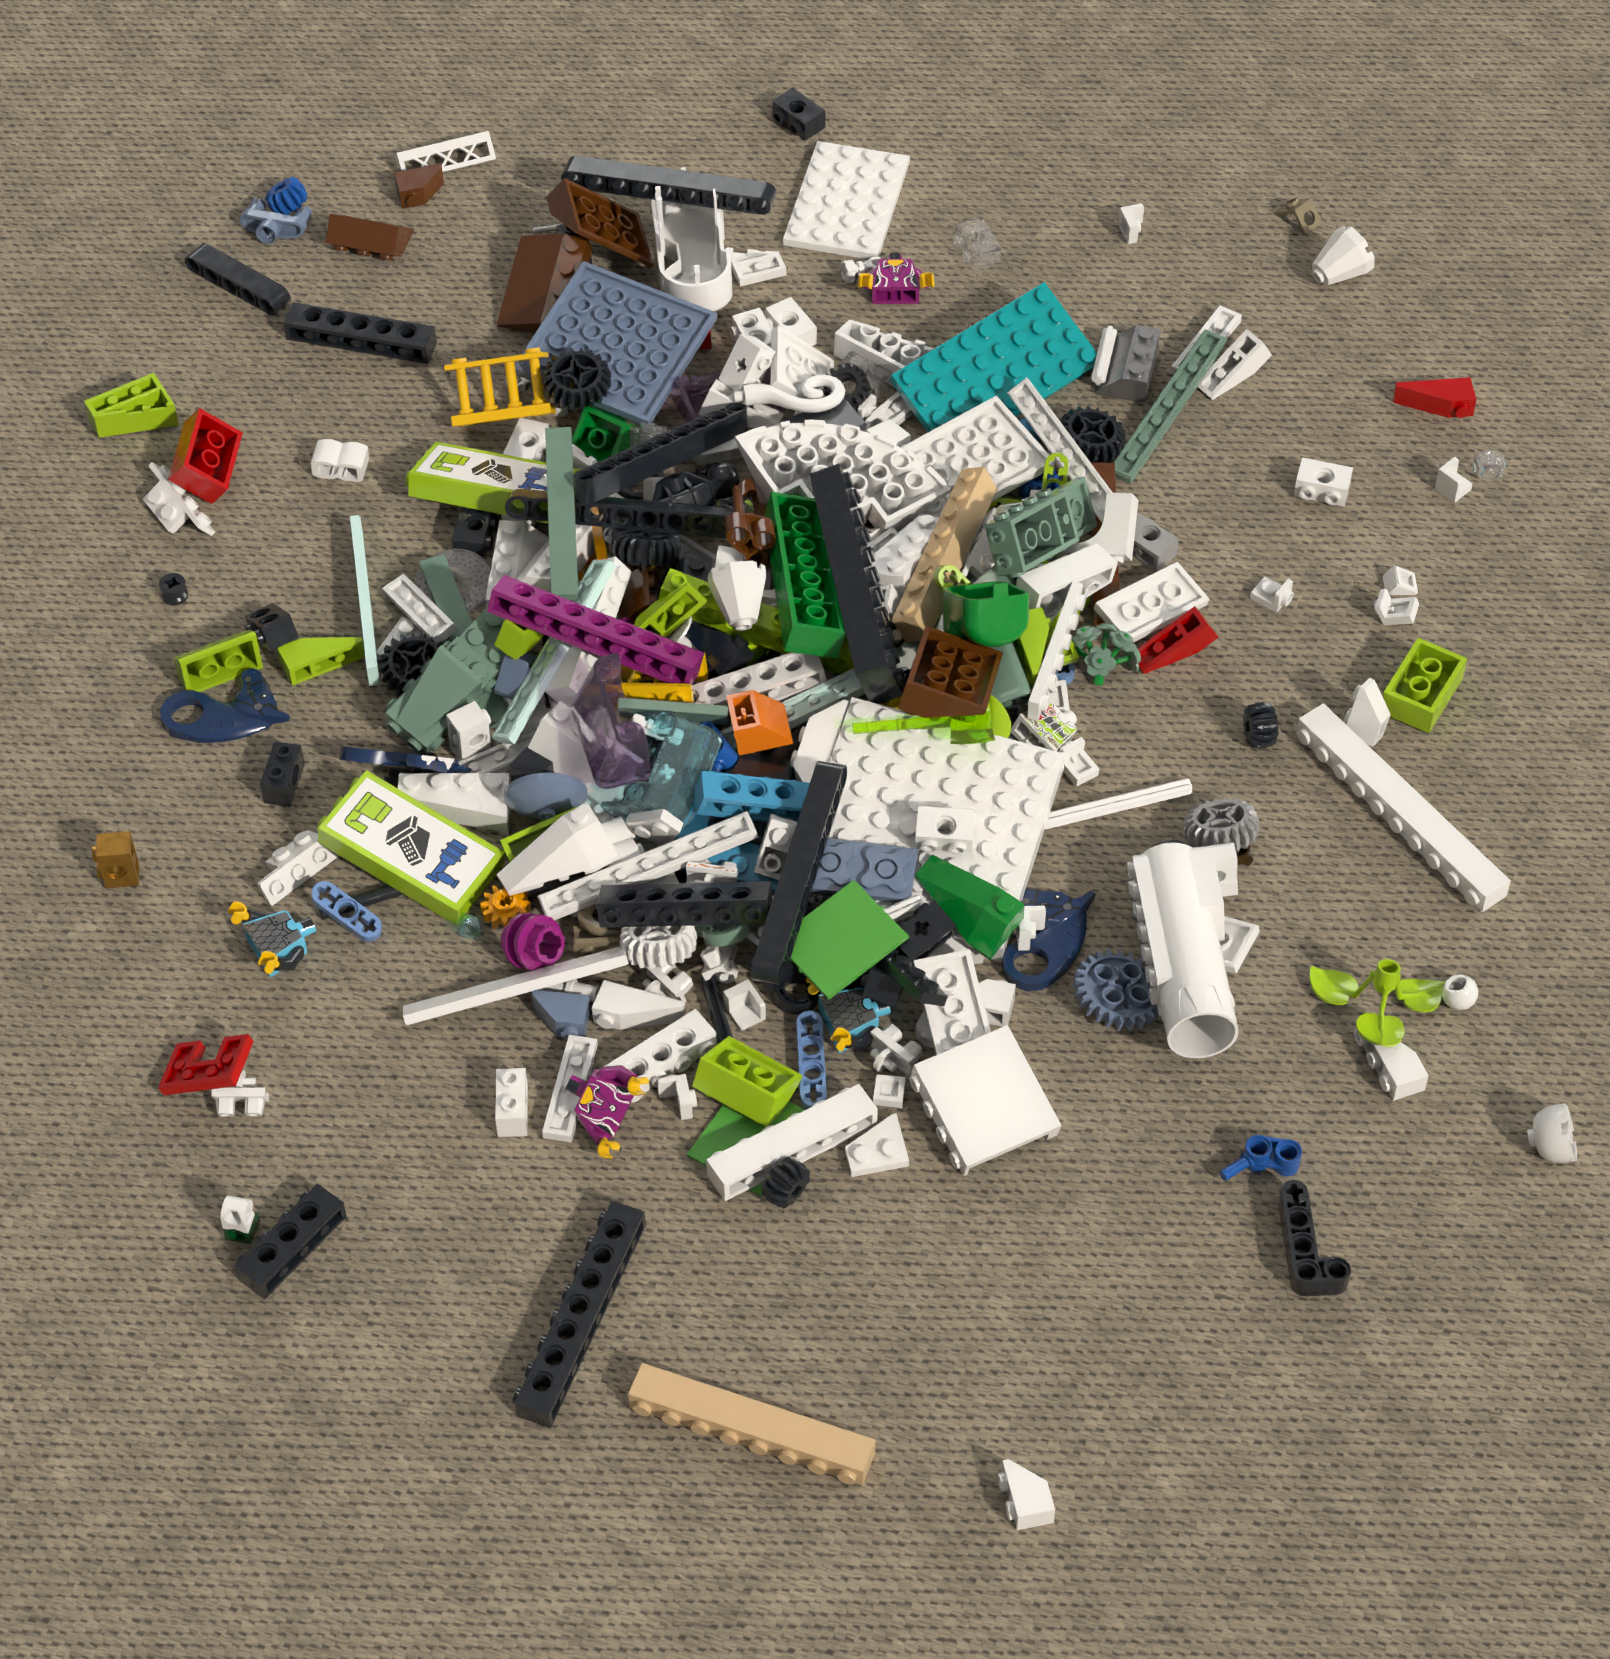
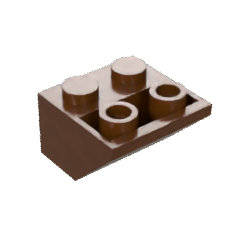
[619,566,655,624]

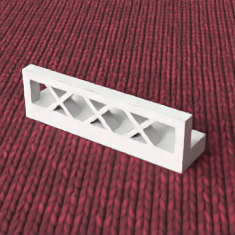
[395,131,496,172]

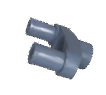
[239,198,312,244]

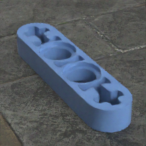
[797,1011,827,1110]

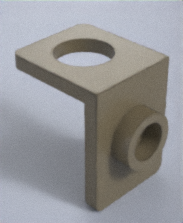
[1275,198,1322,234]

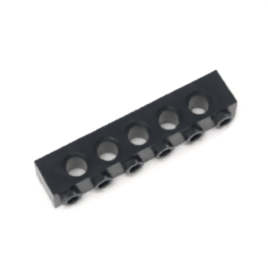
[283,302,437,364]
[596,881,773,928]

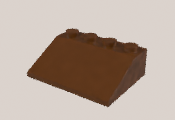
[546,178,654,267]
[497,234,592,333]
[898,626,1003,718]

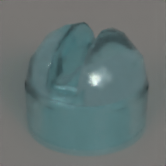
[458,914,482,939]

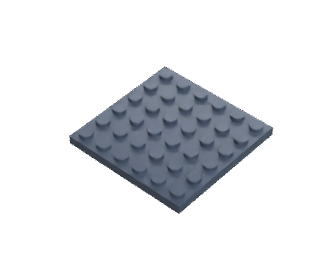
[515,261,717,427]

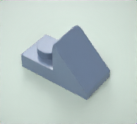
[494,652,538,700]

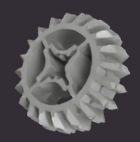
[1184,797,1259,853]

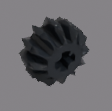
[1243,702,1279,749]
[761,1156,810,1209]

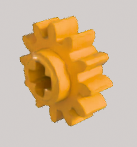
[480,886,531,929]

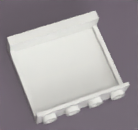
[910,1025,1061,1176]

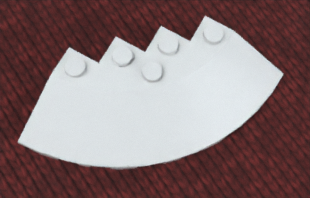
[735,420,951,534]

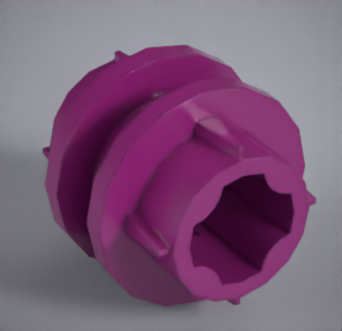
[499,912,566,970]

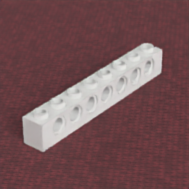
[607,653,826,750]

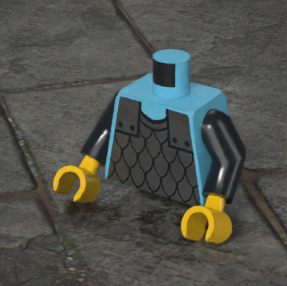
[228,901,316,977]
[806,978,891,1053]

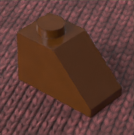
[394,163,444,209]

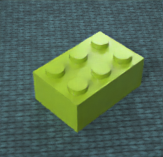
[1383,638,1467,733]

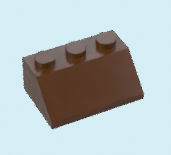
[325,214,414,260]

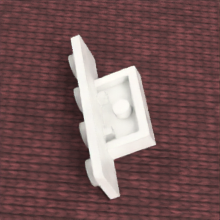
[143,462,215,536]
[954,508,997,586]
[258,830,340,905]

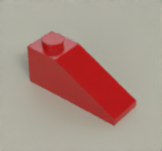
[1393,377,1477,418]
[1137,606,1219,674]

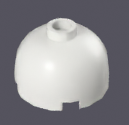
[1527,1103,1577,1163]

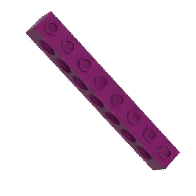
[487,575,704,684]

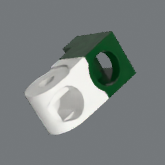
[221,1195,260,1245]

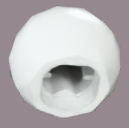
[1442,975,1478,1010]

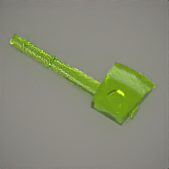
[852,710,995,744]

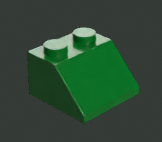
[572,406,640,462]

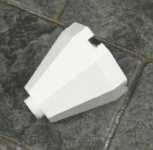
[1312,225,1375,285]
[708,561,766,630]

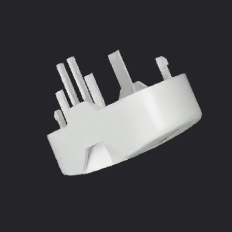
[651,167,733,312]

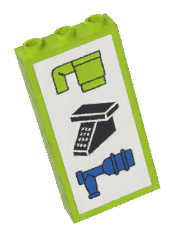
[405,442,582,523]
[316,770,505,925]

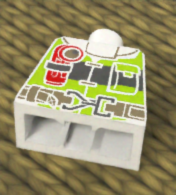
[1011,703,1077,752]

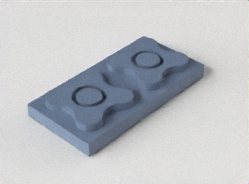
[812,838,918,903]

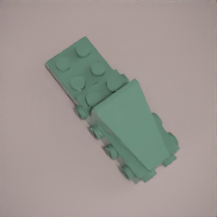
[984,476,1098,578]
[384,607,506,756]

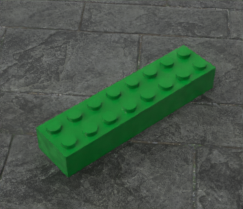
[764,492,846,658]

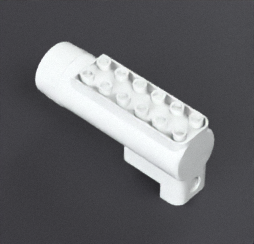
[1127,842,1239,1058]

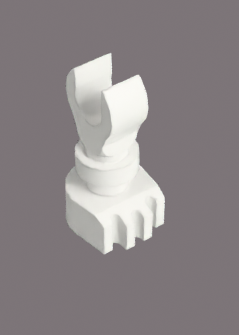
[841,257,881,284]

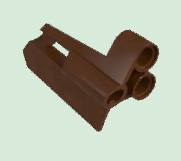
[724,478,776,568]

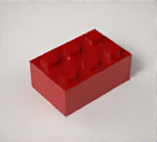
[168,408,243,504]

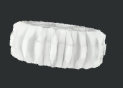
[620,926,697,970]

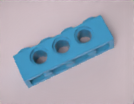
[694,771,810,822]

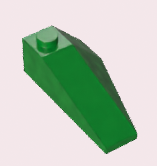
[915,854,1025,960]

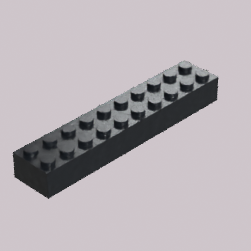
[809,463,905,704]

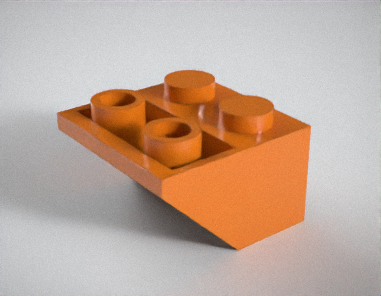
[726,690,793,755]

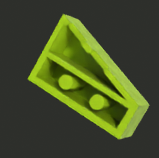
[84,373,179,438]

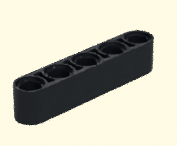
[185,243,291,316]

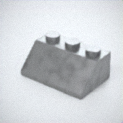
[1095,325,1160,403]

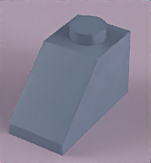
[532,990,591,1040]

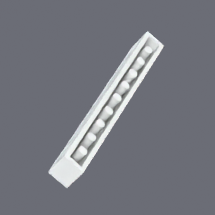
[1296,703,1511,912]

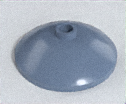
[504,773,588,821]

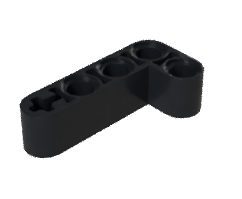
[1278,1180,1351,1297]

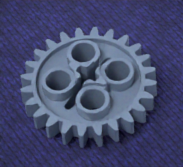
[1072,949,1159,1031]

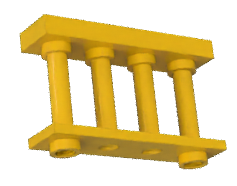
[444,348,556,427]
[585,653,709,709]

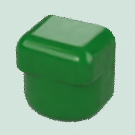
[943,581,1029,647]

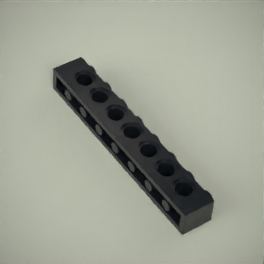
[512,1200,646,1428]

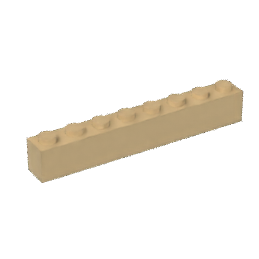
[892,467,997,642]
[628,1363,875,1485]

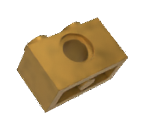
[92,831,139,889]

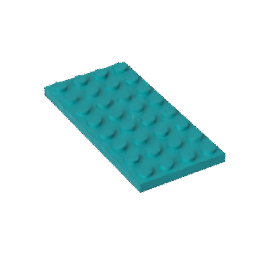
[889,282,1097,432]

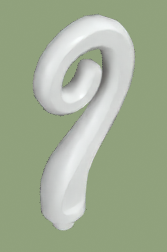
[733,375,845,413]

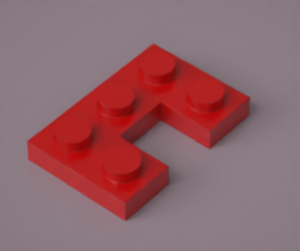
[158,1034,254,1095]

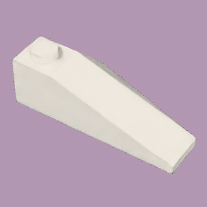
[497,802,619,896]

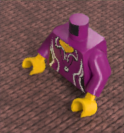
[858,252,935,304]
[565,1065,649,1159]

